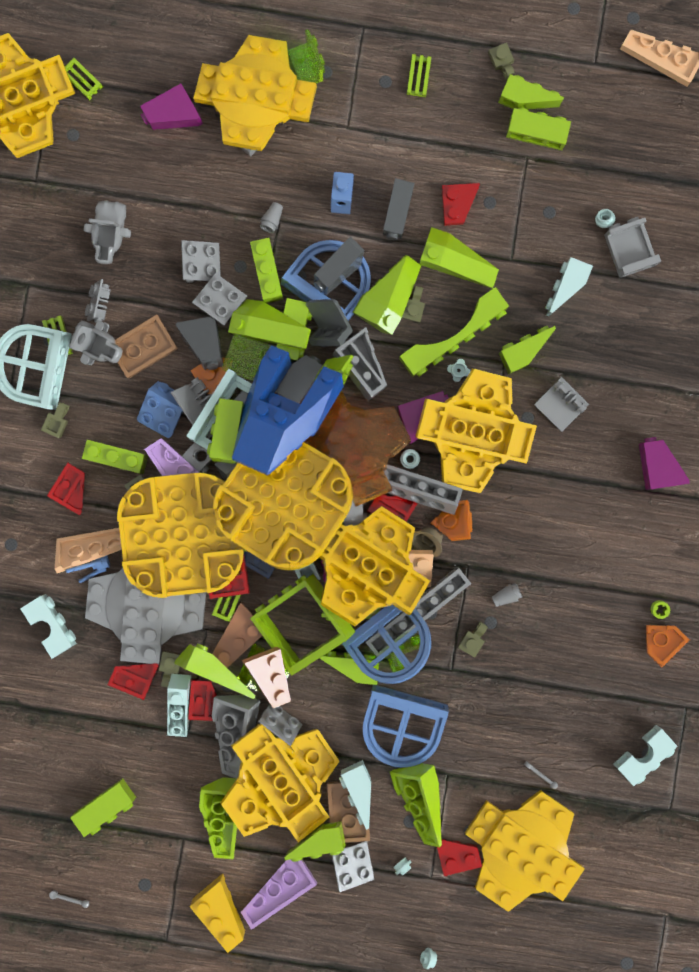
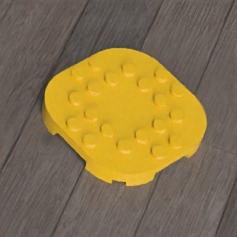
[213,442,353,570]
[117,472,244,598]

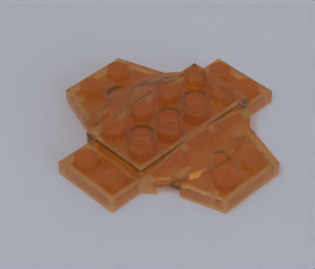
[304,391,411,507]

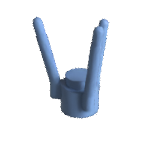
[66,555,110,583]

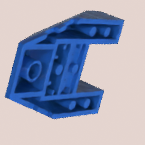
[232,345,344,475]

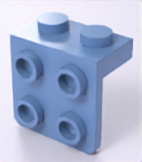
[137,381,183,438]

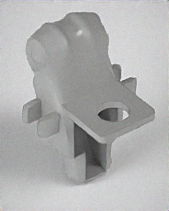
[84,200,131,264]
[69,320,123,365]

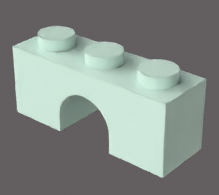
[20,594,77,659]
[613,725,678,786]

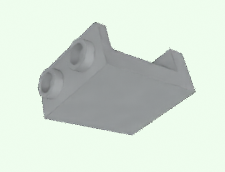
[604,217,661,278]

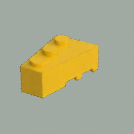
[190,873,245,953]

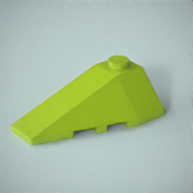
[419,227,499,289]
[352,255,421,335]
[228,299,311,349]
[174,643,256,699]
[390,763,442,848]
[199,777,237,859]

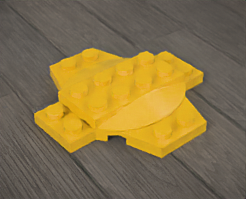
[0,33,75,158]
[193,35,317,151]
[415,368,537,493]
[319,506,430,626]
[220,723,339,843]
[465,790,585,912]

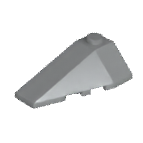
[212,695,260,779]

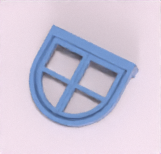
[281,240,371,322]
[342,605,431,684]
[363,685,449,768]

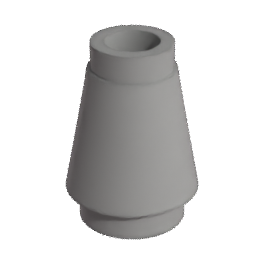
[260,202,283,233]
[492,583,522,607]

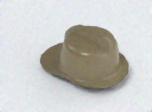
[411,527,443,557]

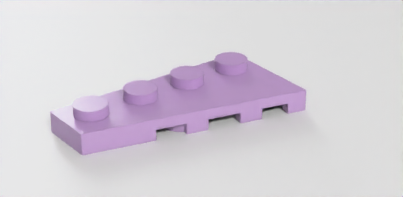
[144,438,199,476]
[241,859,317,930]

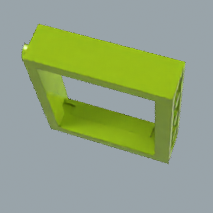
[250,573,355,676]

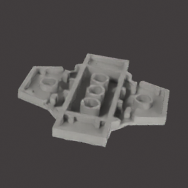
[85,568,206,664]

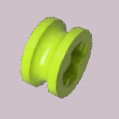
[651,600,670,619]

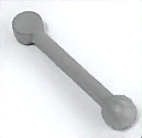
[524,761,558,789]
[49,890,89,908]

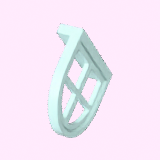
[0,324,72,410]
[187,369,252,450]

